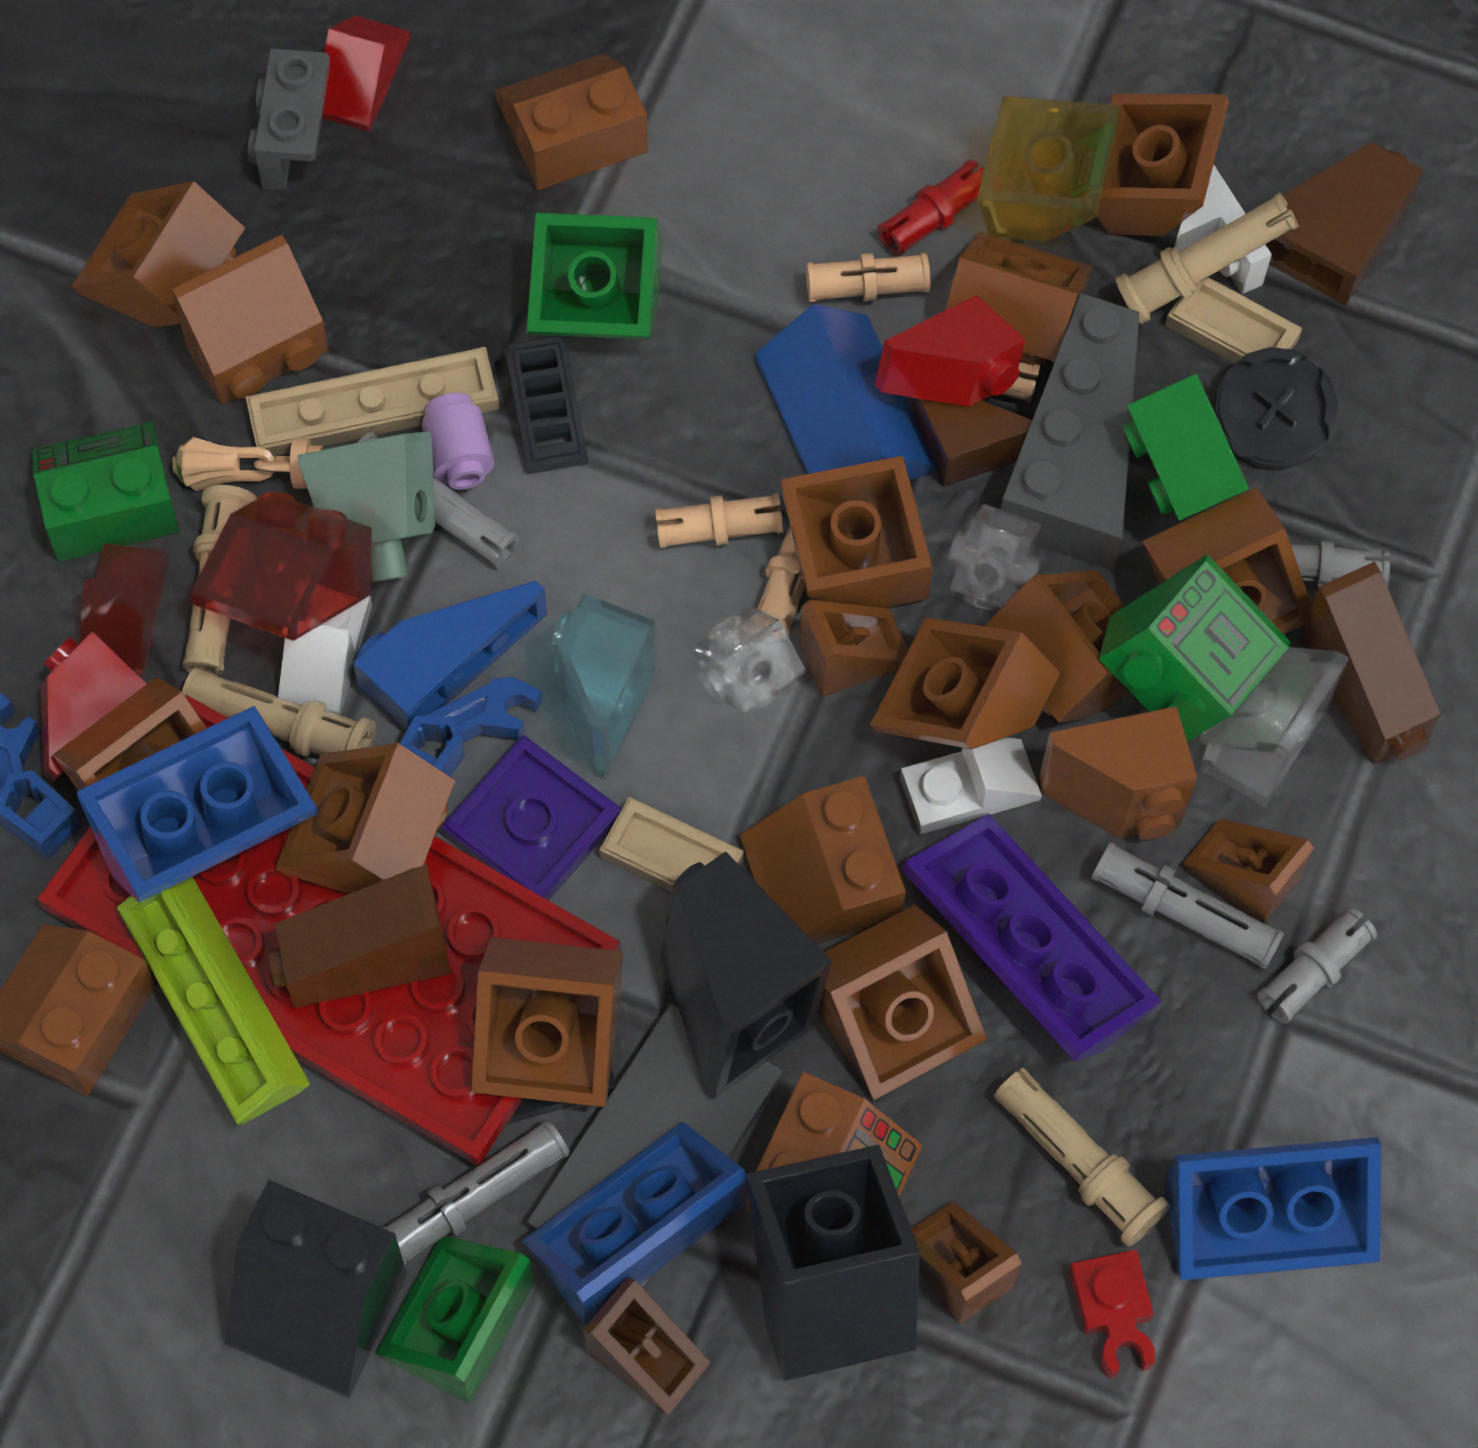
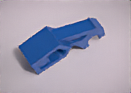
[400,677,542,777]
[0,693,82,860]

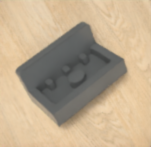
[248,48,330,191]

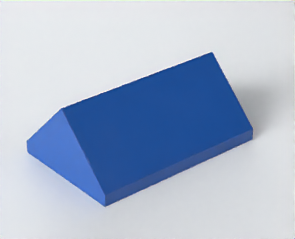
[755,304,937,480]
[77,705,318,903]
[522,1121,747,1325]
[1164,1137,1381,1280]

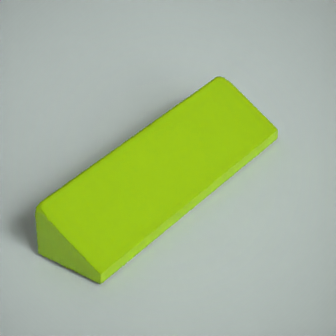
[117,877,310,1125]

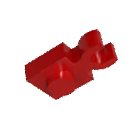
[1069,1250,1155,1378]

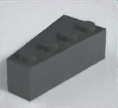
[997,293,1139,571]

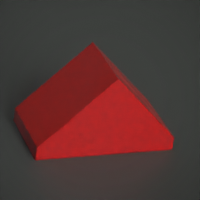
[322,15,410,132]

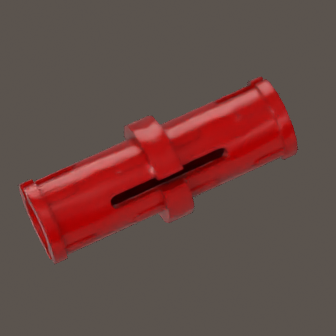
[877,159,992,257]

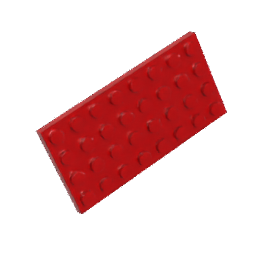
[37,694,621,1166]

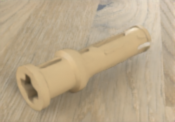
[1116,193,1299,324]
[182,485,258,676]
[182,667,376,757]
[994,1068,1171,1247]

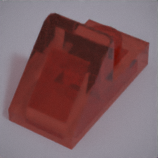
[80,543,169,675]

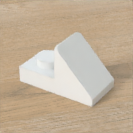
[1175,165,1272,294]
[278,582,372,715]
[900,737,1042,835]

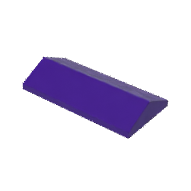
[901,814,1162,1062]

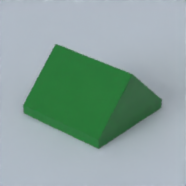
[376,1236,534,1404]

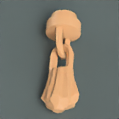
[173,437,324,492]

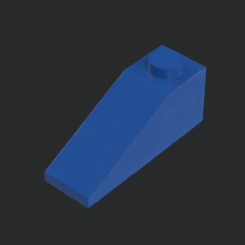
[353,581,547,733]

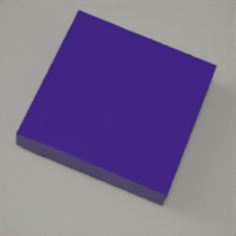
[441,734,622,900]

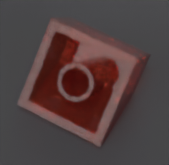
[191,492,372,641]

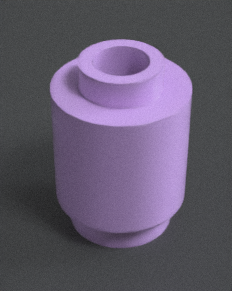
[421,393,495,490]

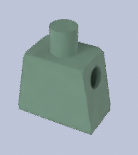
[297,431,435,582]

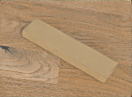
[246,347,499,459]

